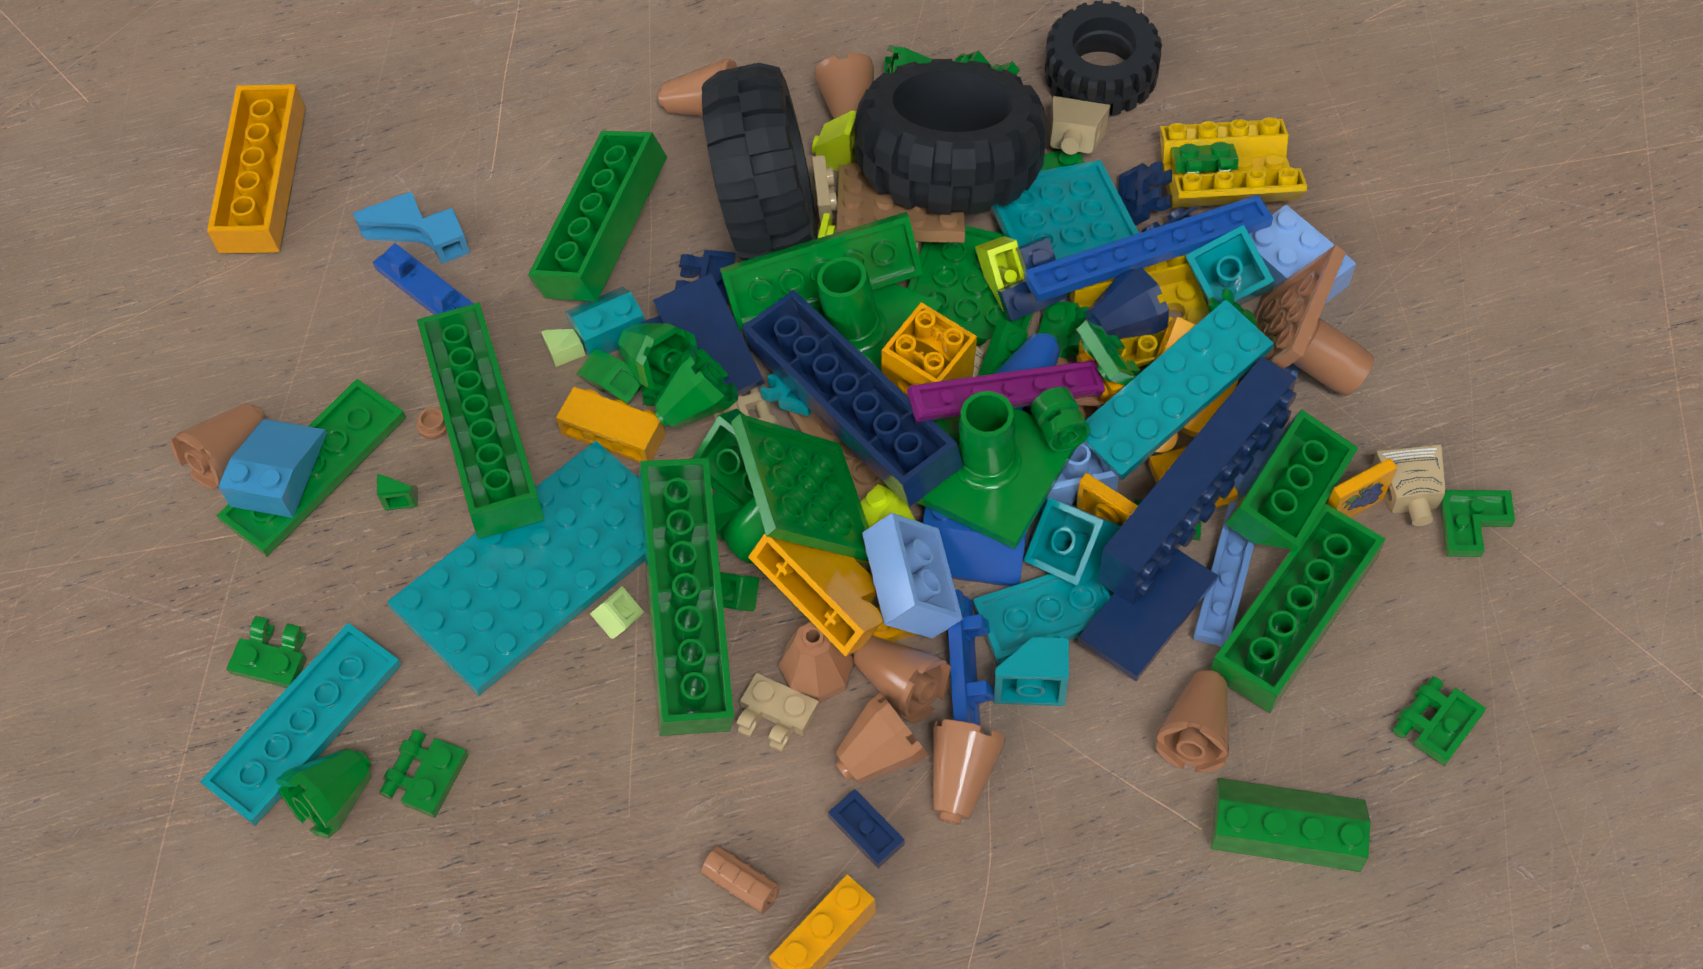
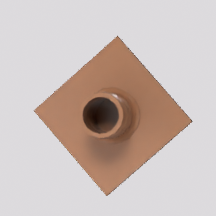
[1236,245,1374,396]

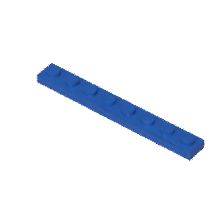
[1024,195,1273,303]

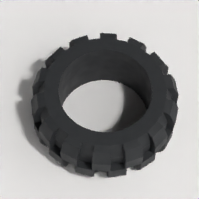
[855,59,1048,215]
[701,63,817,261]

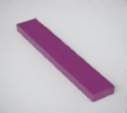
[907,360,1105,422]

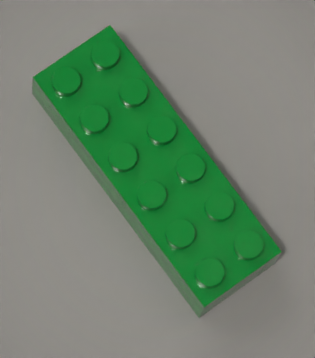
[528,131,667,302]
[1211,503,1386,713]

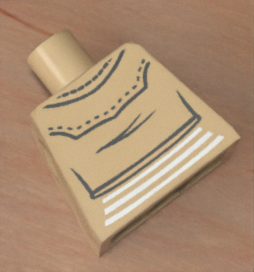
[1371,445,1445,526]

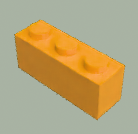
[556,387,666,463]
[769,874,876,969]

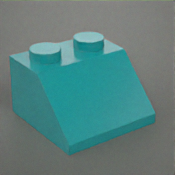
[1185,225,1275,312]
[565,287,645,357]
[1024,497,1121,586]
[994,634,1069,706]

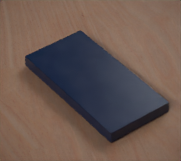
[653,273,765,396]
[1078,549,1218,681]

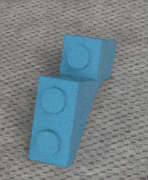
[353,192,470,264]

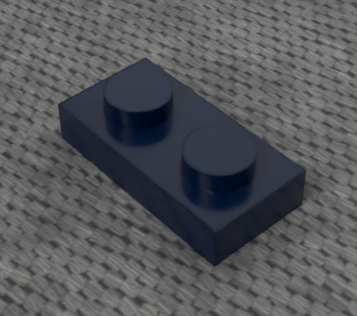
[828,789,905,869]

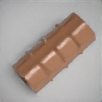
[701,846,781,914]

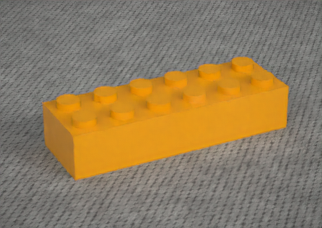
[207,84,306,253]

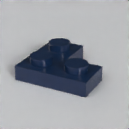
[997,236,1068,322]

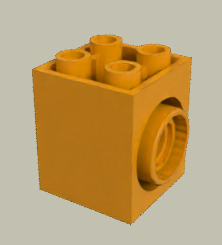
[881,302,977,421]

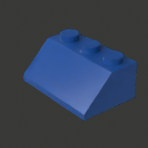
[923,507,1028,587]

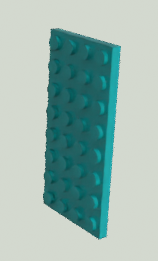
[387,441,645,696]

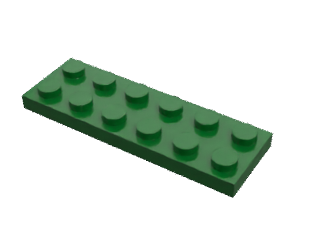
[720,212,923,330]
[216,379,406,557]

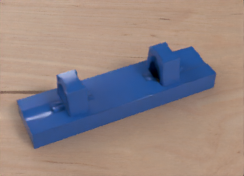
[372,243,474,315]
[948,589,994,725]

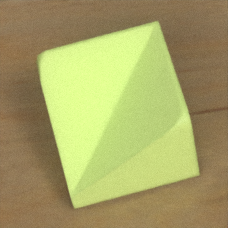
[541,329,586,367]
[590,586,644,639]

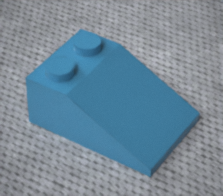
[218,419,327,518]

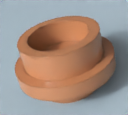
[416,407,447,439]

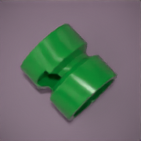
[1031,387,1091,452]

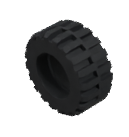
[1045,0,1162,116]

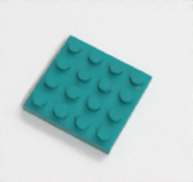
[991,160,1139,260]

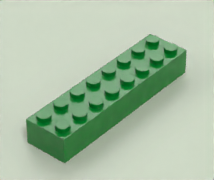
[417,302,545,539]
[639,458,734,736]

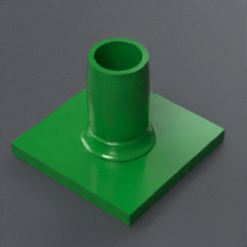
[814,257,944,371]
[916,391,1077,550]
[723,414,869,563]

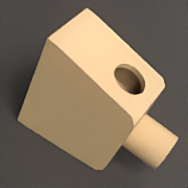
[1049,96,1110,154]

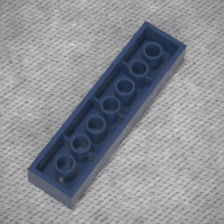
[742,289,963,507]
[1098,357,1297,605]

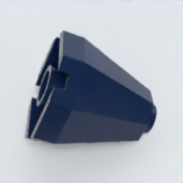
[1084,268,1169,339]

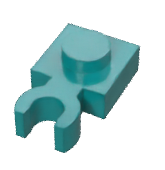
[760,374,812,417]

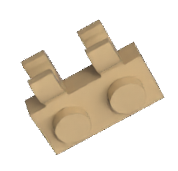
[812,155,838,230]
[736,673,819,752]

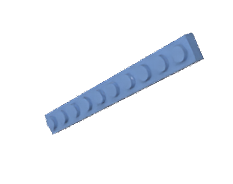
[1194,364,1299,647]

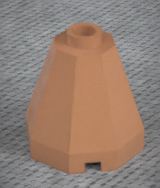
[779,622,855,703]
[835,692,928,784]

